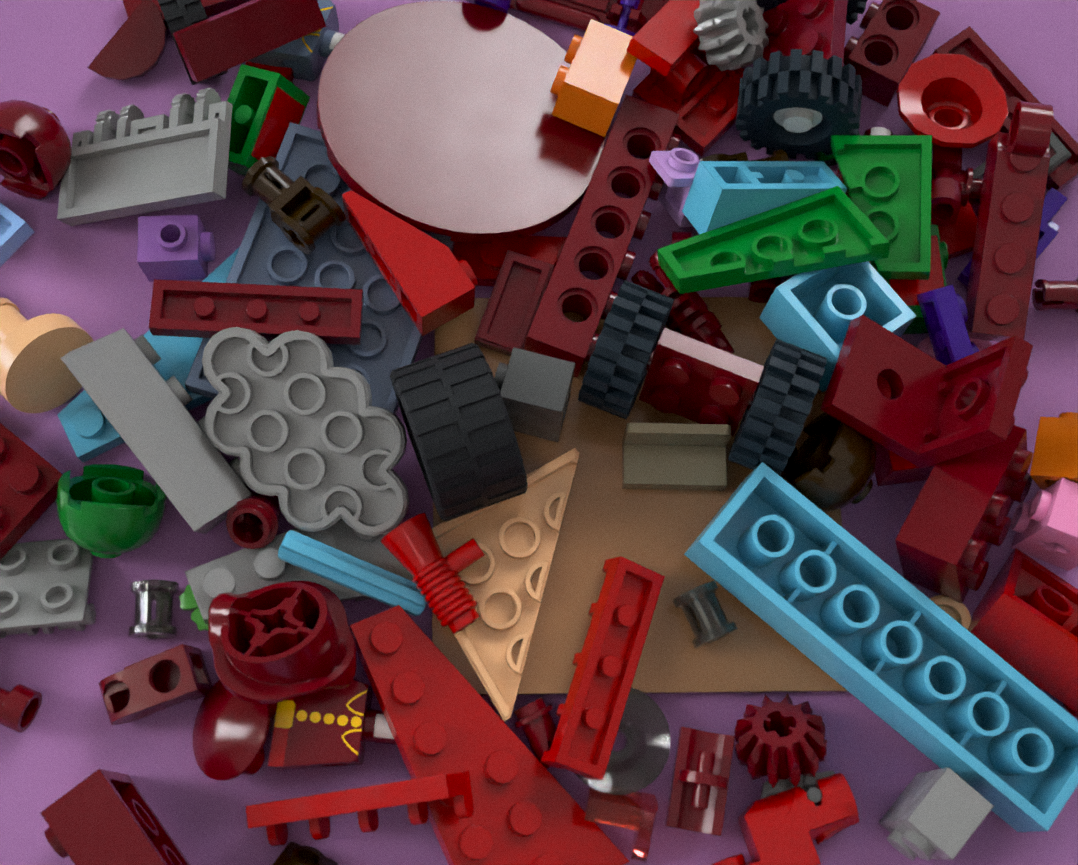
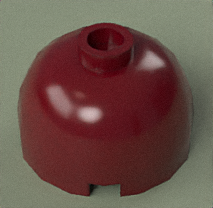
[0,100,72,199]

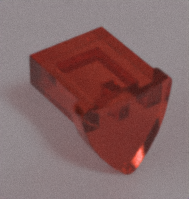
[584,782,658,862]

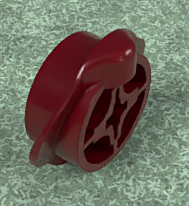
[208,581,356,704]

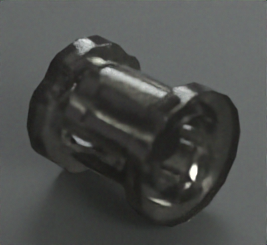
[128,580,179,640]
[672,581,738,649]

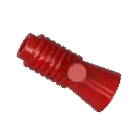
[381,513,485,635]

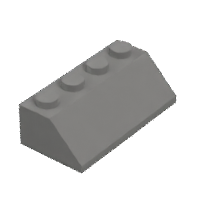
[61,328,254,534]

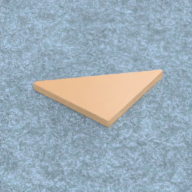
[432,447,579,722]

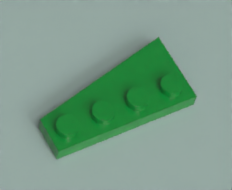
[657,186,890,294]

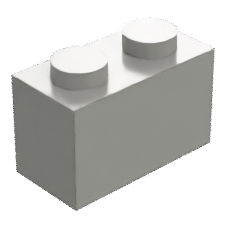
[879,767,994,861]

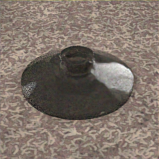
[574,688,671,795]

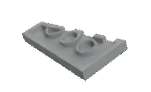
[185,519,413,624]

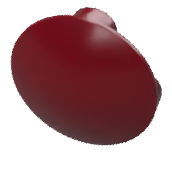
[193,680,278,781]

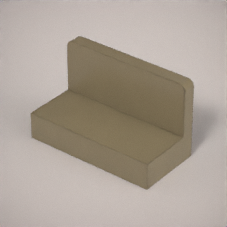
[622,422,731,491]

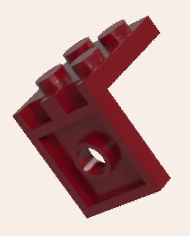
[821,315,1033,469]

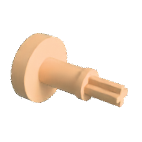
[0,298,93,413]

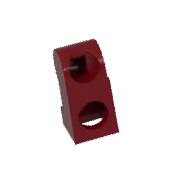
[99,644,212,725]

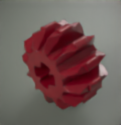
[734,693,827,789]

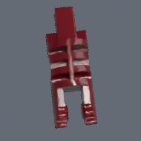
[631,250,735,354]

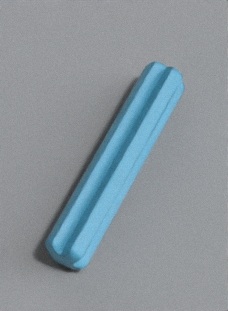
[277,530,427,616]

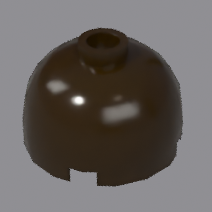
[780,412,877,513]

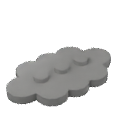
[202,327,410,536]

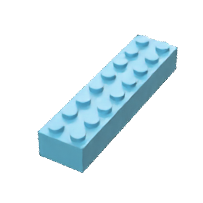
[684,462,1078,832]

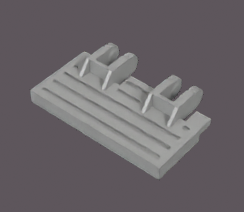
[57,87,233,226]

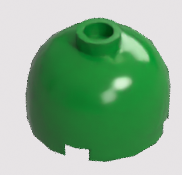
[57,464,167,558]

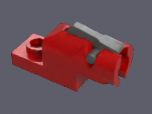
[711,771,859,865]

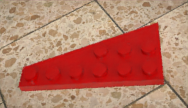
[349,605,630,865]

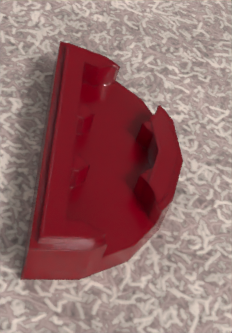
[87,0,166,80]

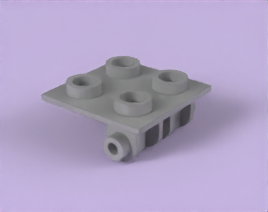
[0,538,96,639]

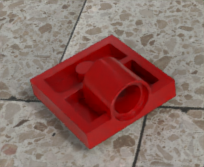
[632,42,744,157]

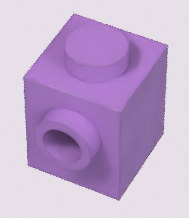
[137,214,216,282]

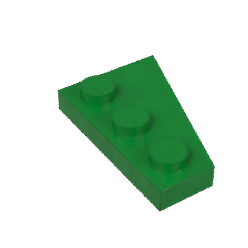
[831,135,932,280]

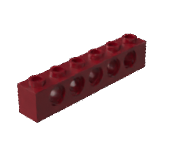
[524,94,682,378]

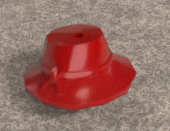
[896,53,1008,149]

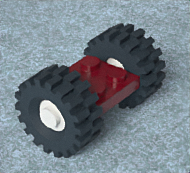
[736,0,868,159]
[578,280,827,476]

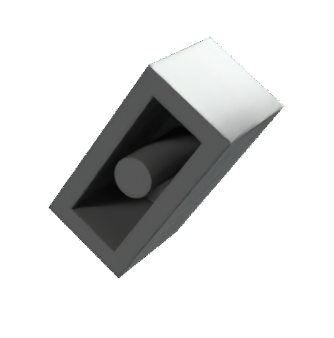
[494,347,575,442]

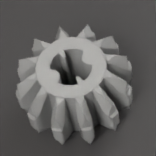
[693,0,769,71]

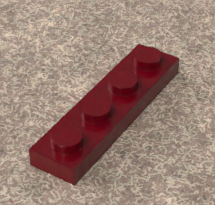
[933,26,1078,191]
[148,279,364,345]

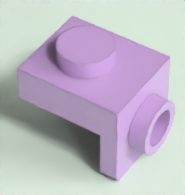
[649,148,700,227]

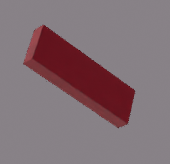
[173,0,326,82]

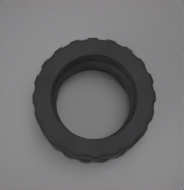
[390,343,528,521]

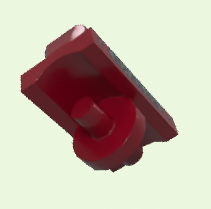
[665,726,735,836]

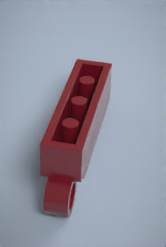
[965,101,1054,342]

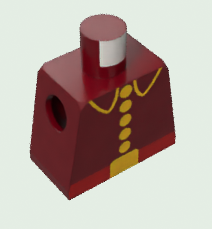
[268,680,396,770]

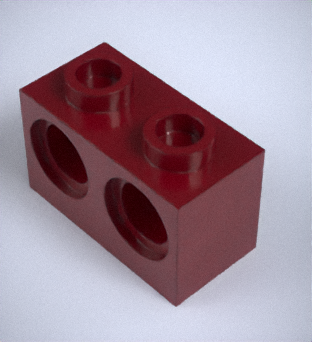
[843,0,941,108]

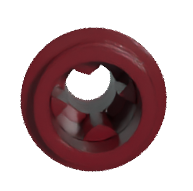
[226,493,281,549]

